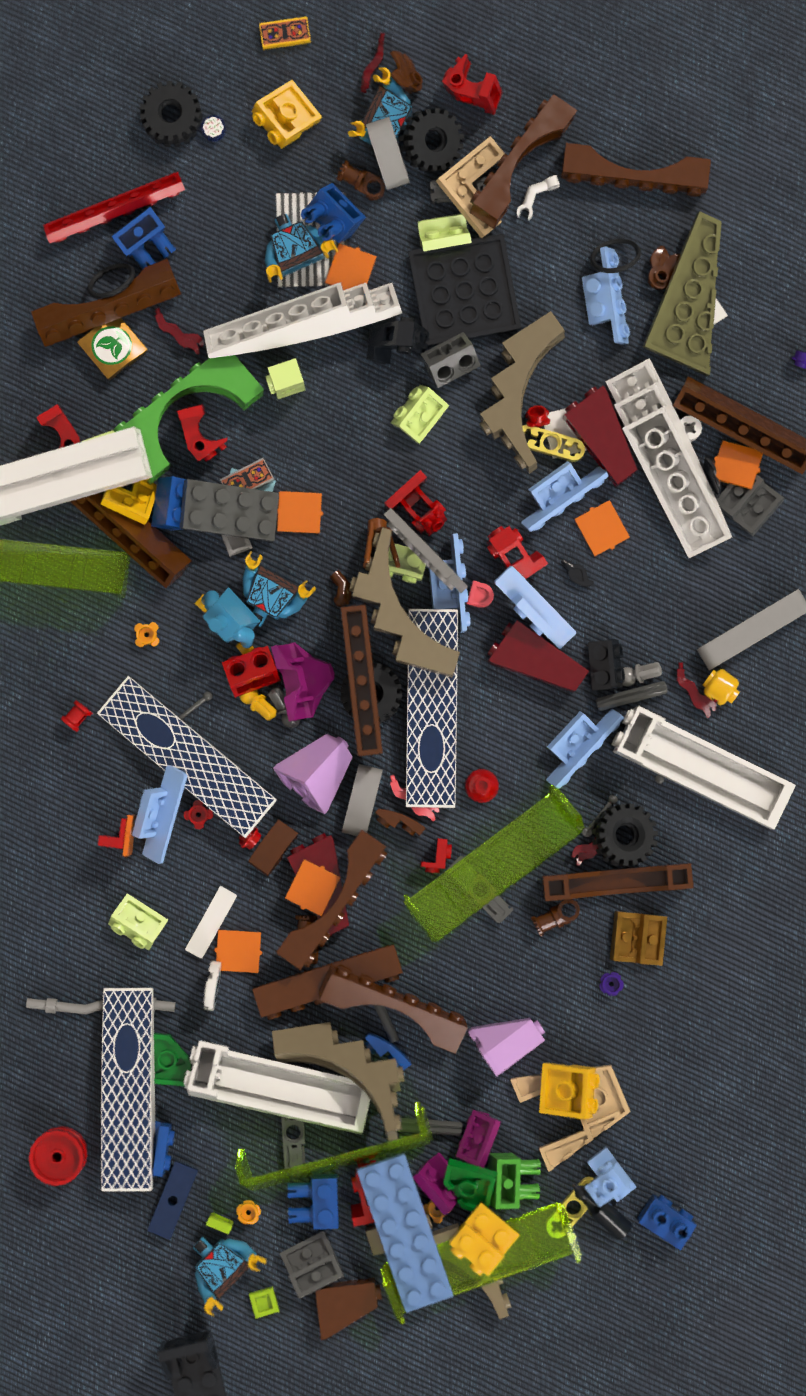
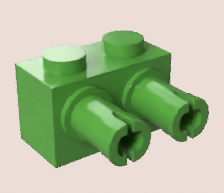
[488,1153,541,1209]

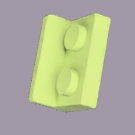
[417,214,471,251]
[391,385,449,444]
[388,543,426,584]
[108,894,168,950]

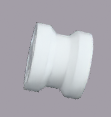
[680,416,702,442]

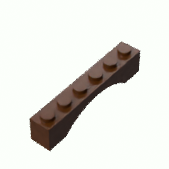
[470,94,577,229]
[561,143,711,197]
[31,259,181,347]
[276,830,388,970]
[541,863,694,901]
[318,966,468,1054]

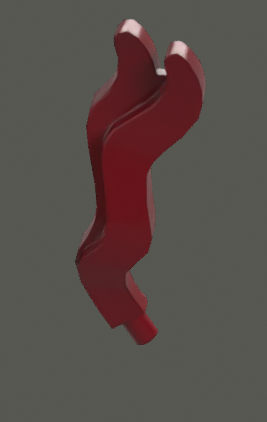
[361,32,385,93]
[155,308,204,355]
[676,662,716,718]
[571,837,599,866]

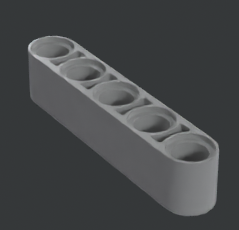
[697,589,806,670]

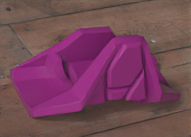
[271,642,334,721]

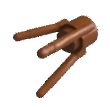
[363,518,400,569]

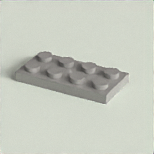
[384,508,468,593]

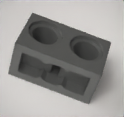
[421,332,481,388]

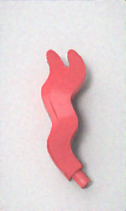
[390,775,439,821]

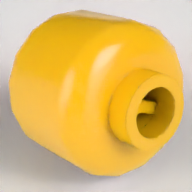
[702,669,740,706]

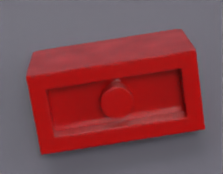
[98,818,127,849]

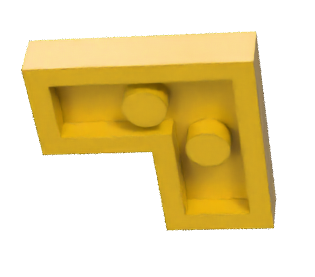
[100,479,157,525]

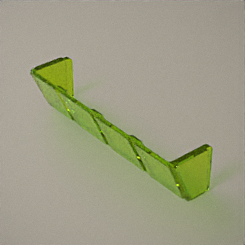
[0,539,130,598]
[403,785,584,942]
[235,1102,433,1191]
[380,1203,582,1325]

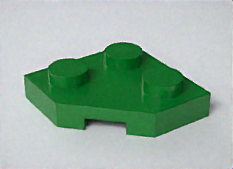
[154,1033,192,1086]
[443,1159,498,1212]

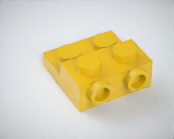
[251,80,322,149]
[539,1062,600,1120]
[449,1202,520,1276]

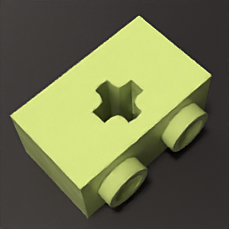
[265,358,305,399]

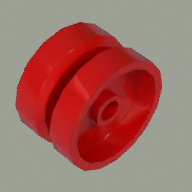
[29,1126,88,1186]

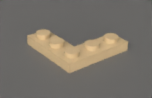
[436,136,504,239]

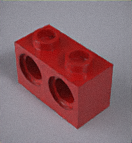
[222,646,281,697]

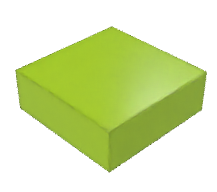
[206,1212,234,1234]
[249,1286,280,1319]

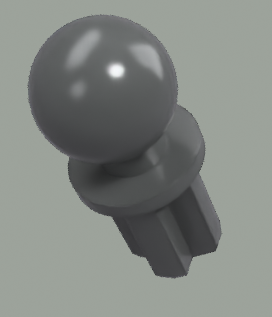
[268,687,301,728]

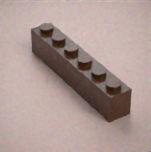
[673,376,806,475]
[70,491,192,588]
[341,605,383,757]
[252,943,403,1020]

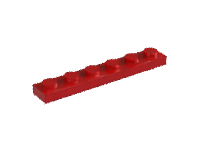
[43,172,185,243]

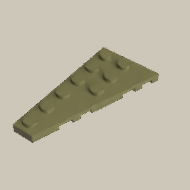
[643,212,721,376]

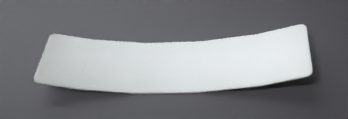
[185,886,237,958]

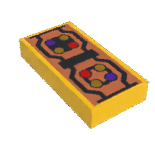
[259,17,311,50]

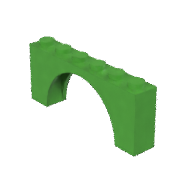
[113,355,264,485]

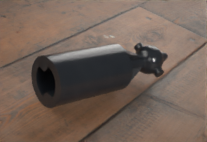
[573,1184,632,1240]

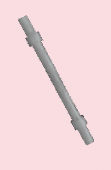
[26,997,176,1015]

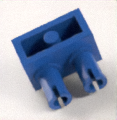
[301,183,366,243]
[111,207,176,269]
[151,476,186,531]
[288,1174,339,1229]
[637,1194,697,1251]

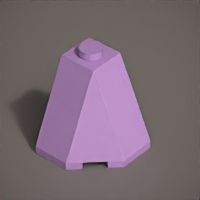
[273,734,353,814]
[467,1018,546,1076]

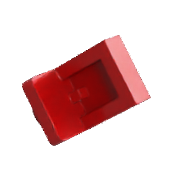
[420,838,452,873]

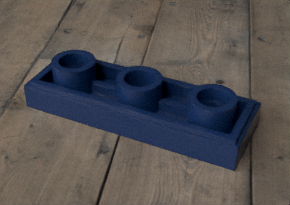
[147,1160,199,1240]

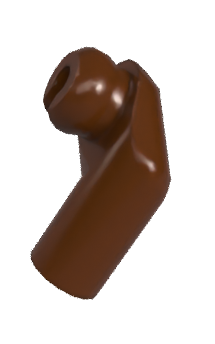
[329,570,352,607]

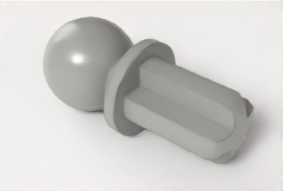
[623,662,662,687]

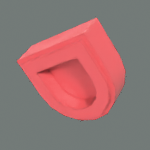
[467,580,494,608]

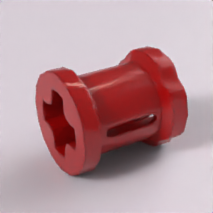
[60,700,93,732]

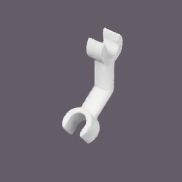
[517,175,560,221]

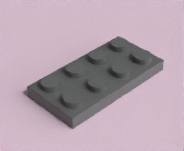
[180,479,279,542]

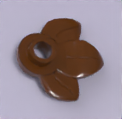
[390,51,423,93]
[648,246,680,290]

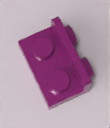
[456,1110,501,1168]
[413,1153,458,1216]

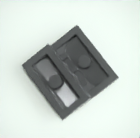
[716,475,784,537]
[280,1231,344,1299]

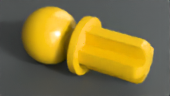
[239,690,277,721]

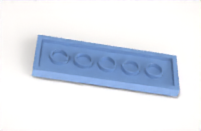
[357,1153,453,1313]

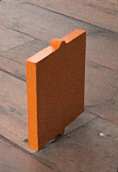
[325,243,377,290]
[714,441,763,490]
[277,491,323,534]
[574,500,630,557]
[123,814,137,856]
[285,859,341,916]
[214,930,262,973]

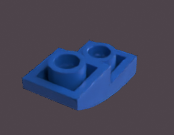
[364,1032,411,1070]

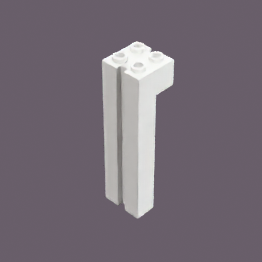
[0,427,152,525]
[611,706,796,829]
[184,1041,370,1135]

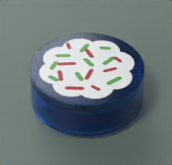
[201,115,226,141]

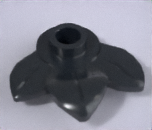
[699,456,721,499]

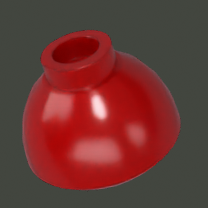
[465,769,499,803]

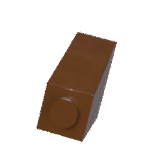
[315,1278,382,1340]

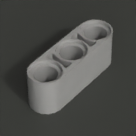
[366,117,410,190]
[342,764,383,836]

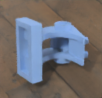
[584,1147,636,1207]

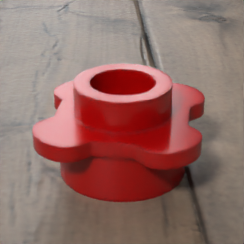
[525,405,550,427]
[184,800,213,829]
[239,827,261,849]

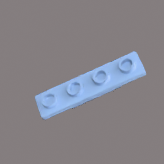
[582,247,630,345]
[521,461,609,532]
[428,533,470,633]
[494,566,576,649]
[546,709,624,790]
[132,765,187,864]

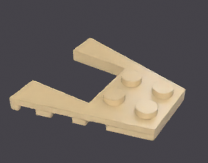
[511,1065,630,1172]

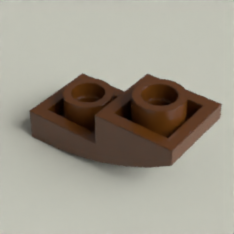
[375,809,425,836]
[248,819,298,876]

